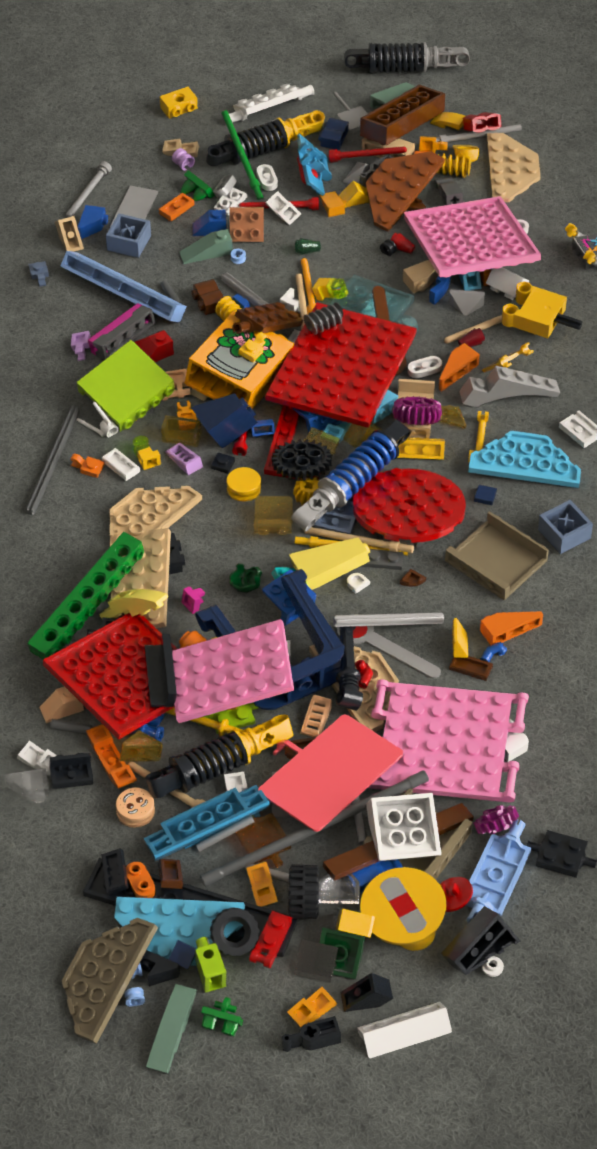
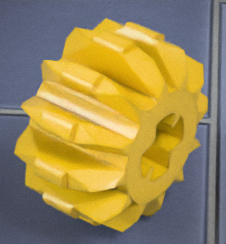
[293,477,319,506]

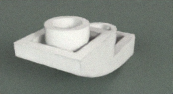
[214,188,247,215]

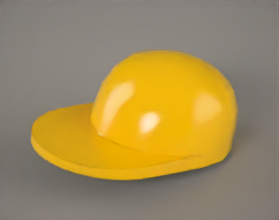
[452,145,479,162]

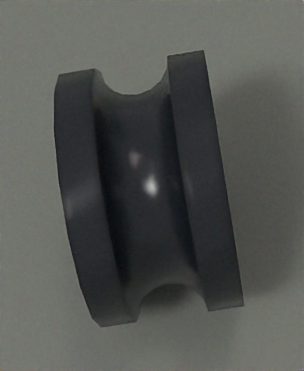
[380,239,397,257]

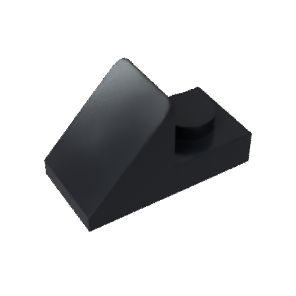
[140,950,180,987]

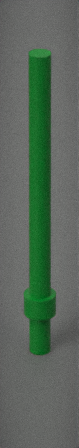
[221,110,264,200]

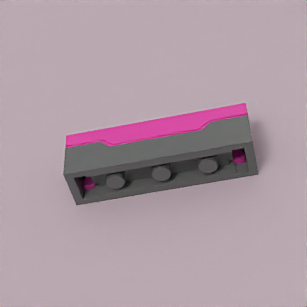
[88,303,155,360]

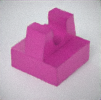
[181,586,205,614]

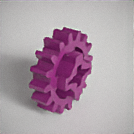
[473,805,519,835]

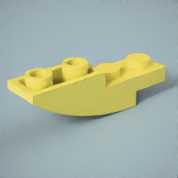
[99,589,168,619]

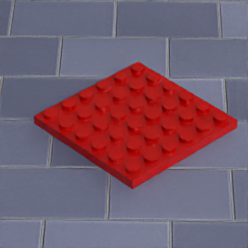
[43,613,178,740]

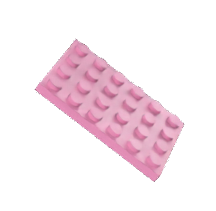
[172,619,294,723]

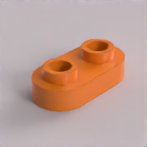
[126,862,155,898]

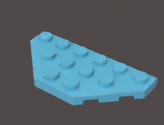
[468,431,581,488]
[115,897,245,966]

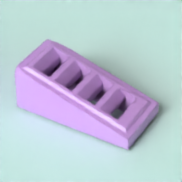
[165,443,203,475]

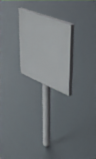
[334,92,368,130]

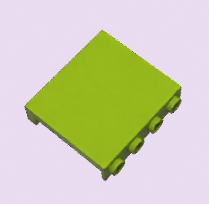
[77,340,175,432]

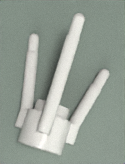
[76,402,118,438]

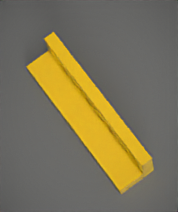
[397,437,445,460]

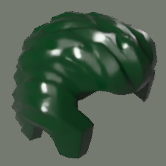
[229,563,262,593]

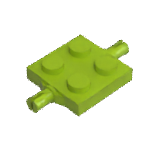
[198,702,258,734]

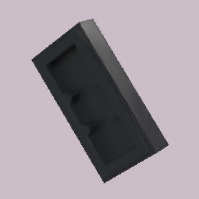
[101,848,129,895]

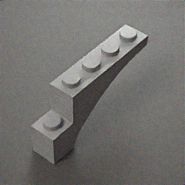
[459,366,560,407]

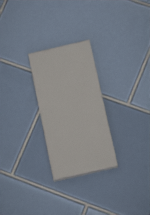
[110,186,158,227]

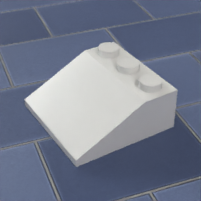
[366,793,441,861]

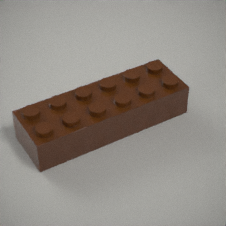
[360,85,445,145]

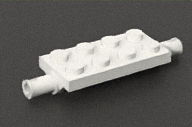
[229,84,314,123]

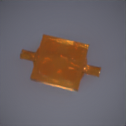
[235,813,291,868]

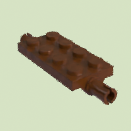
[232,302,303,334]

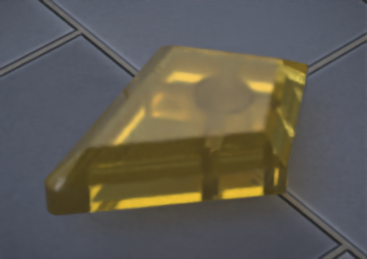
[440,405,467,429]

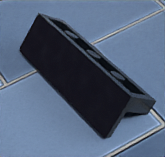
[145,634,177,707]

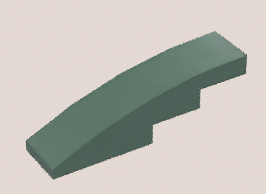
[146,984,197,1074]

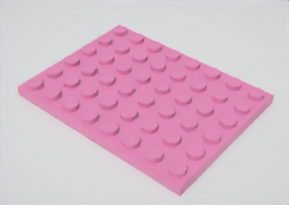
[404,196,541,278]

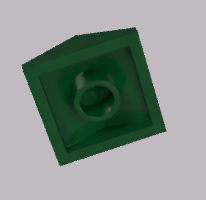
[313,927,365,979]

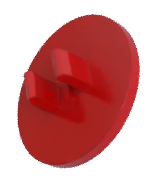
[440,877,473,912]

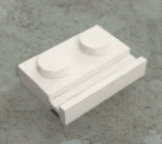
[559,411,597,448]

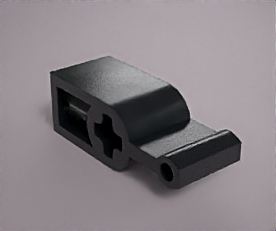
[282,1016,341,1052]

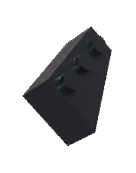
[441,906,521,975]

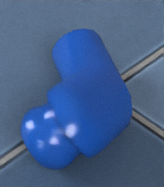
[480,642,507,662]

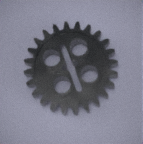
[272,439,332,481]

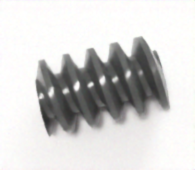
[303,302,343,335]

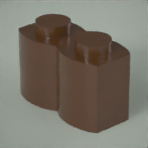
[191,279,223,315]

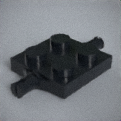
[527,830,597,878]

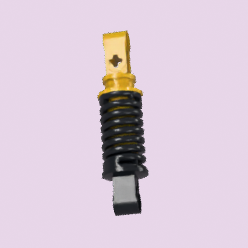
[206,110,325,167]
[145,714,294,798]

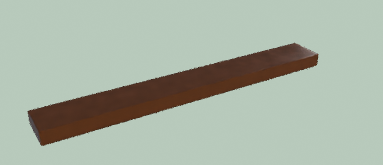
[323,803,474,881]

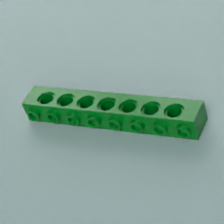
[27,531,144,660]

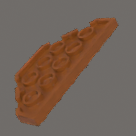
[366,151,445,232]

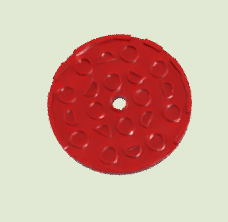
[353,468,466,543]

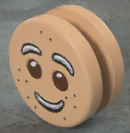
[116,788,155,828]

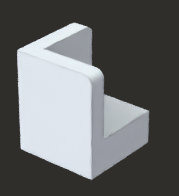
[280,288,300,313]

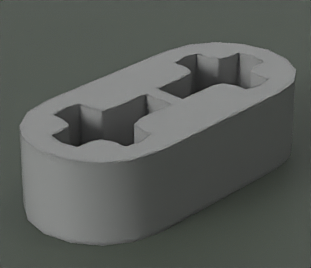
[213,174,237,199]

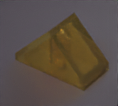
[343,423,382,448]
[120,730,163,761]

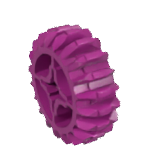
[393,396,442,426]

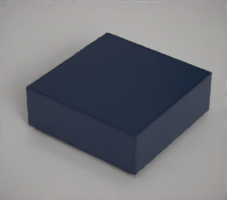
[474,485,497,505]
[169,940,196,969]

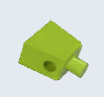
[195,937,226,993]

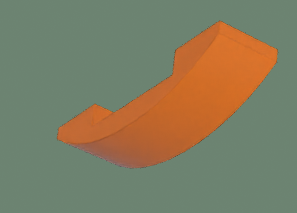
[86,724,137,788]

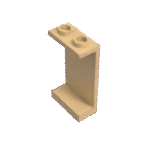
[395,379,435,438]

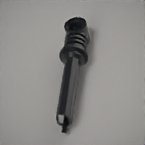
[336,626,363,711]

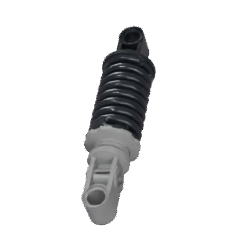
[344,42,470,73]

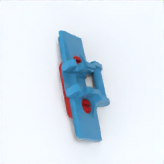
[297,134,332,196]

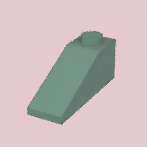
[179,229,233,264]

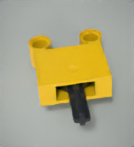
[502,282,583,339]

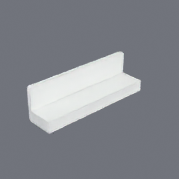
[357,1002,452,1058]

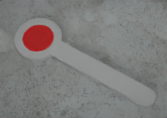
[337,614,441,678]

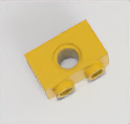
[160,87,198,118]

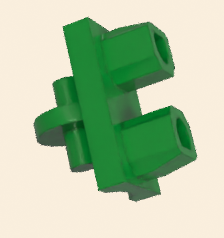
[201,997,244,1037]

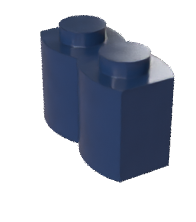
[318,118,349,150]

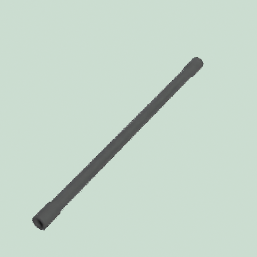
[200,770,429,887]

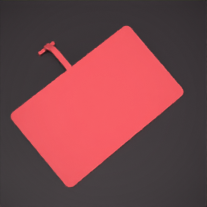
[258,714,403,832]

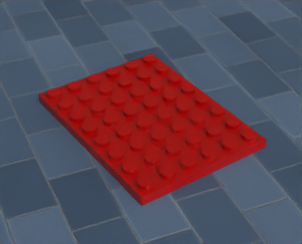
[265,302,417,428]

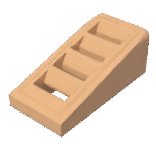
[300,695,332,737]

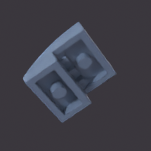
[314,500,357,534]

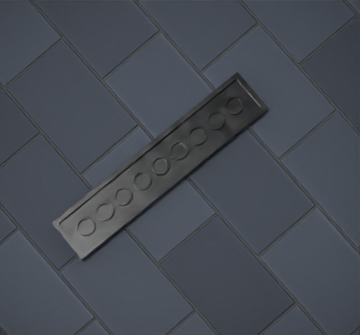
[83,858,298,957]

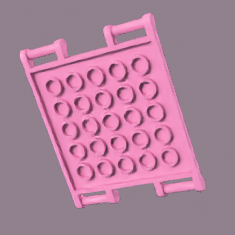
[368,679,529,803]

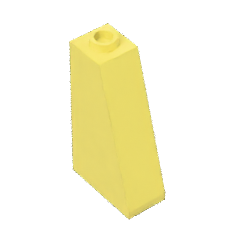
[289,537,370,590]

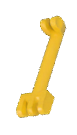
[468,411,489,463]

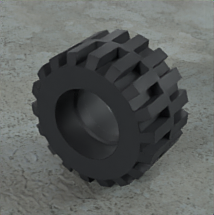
[288,864,319,919]

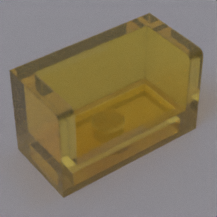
[161,415,202,447]

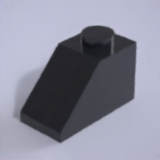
[340,973,393,1012]

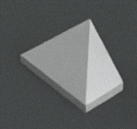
[343,162,370,184]
[449,289,485,315]

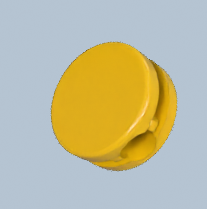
[226,467,261,502]

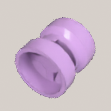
[172,148,195,171]

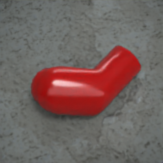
[355,660,373,689]

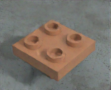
[230,207,264,242]

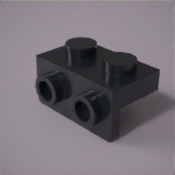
[49,753,94,789]

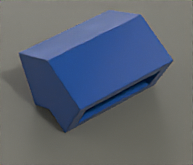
[250,419,275,438]

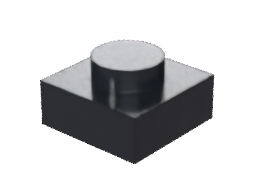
[211,453,235,474]

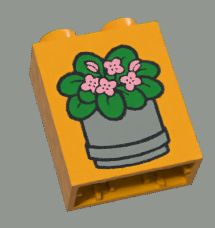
[184,311,294,409]

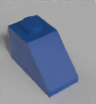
[78,205,108,239]
[193,210,226,236]

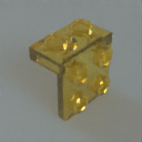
[254,496,293,535]

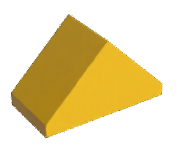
[338,180,369,208]
[335,909,375,938]

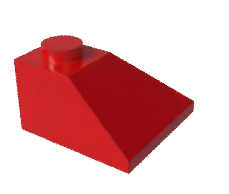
[134,330,174,362]

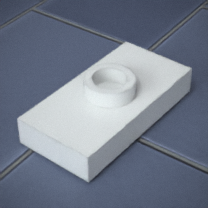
[102,448,140,481]

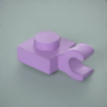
[71,331,91,361]

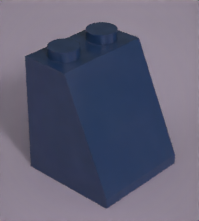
[192,393,258,448]

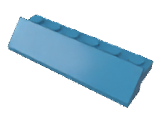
[144,785,270,862]

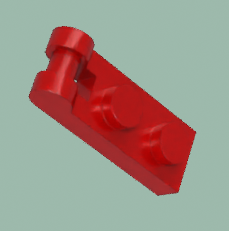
[249,911,292,968]

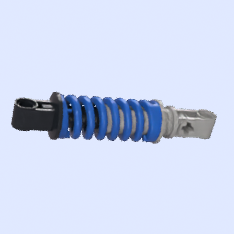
[291,420,411,532]

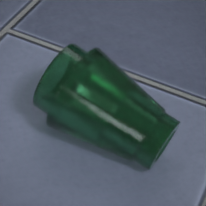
[295,238,321,255]

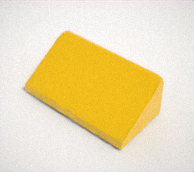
[452,618,468,658]

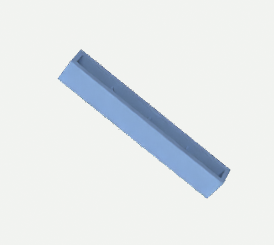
[61,251,187,322]

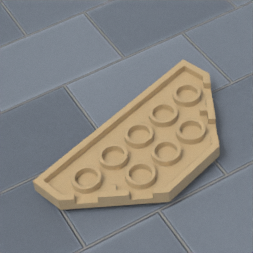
[487,133,540,202]
[110,486,202,557]
[110,528,171,628]
[309,645,399,732]

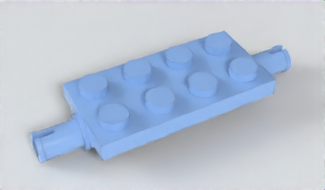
[465,819,531,923]

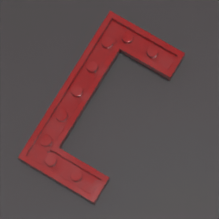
[264,405,321,481]

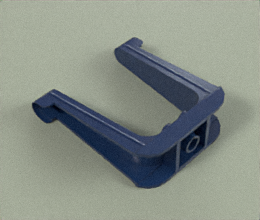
[195,569,345,710]

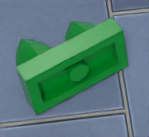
[180,170,215,201]

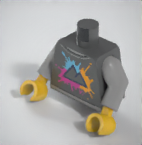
[565,223,597,270]

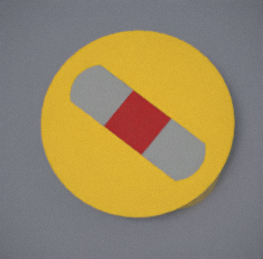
[360,867,446,951]

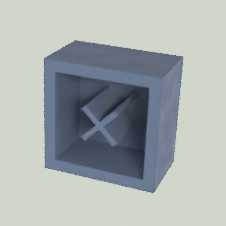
[106,213,151,258]
[538,500,593,554]

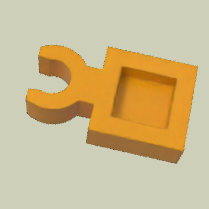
[177,401,198,430]

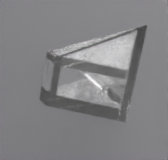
[319,874,360,905]

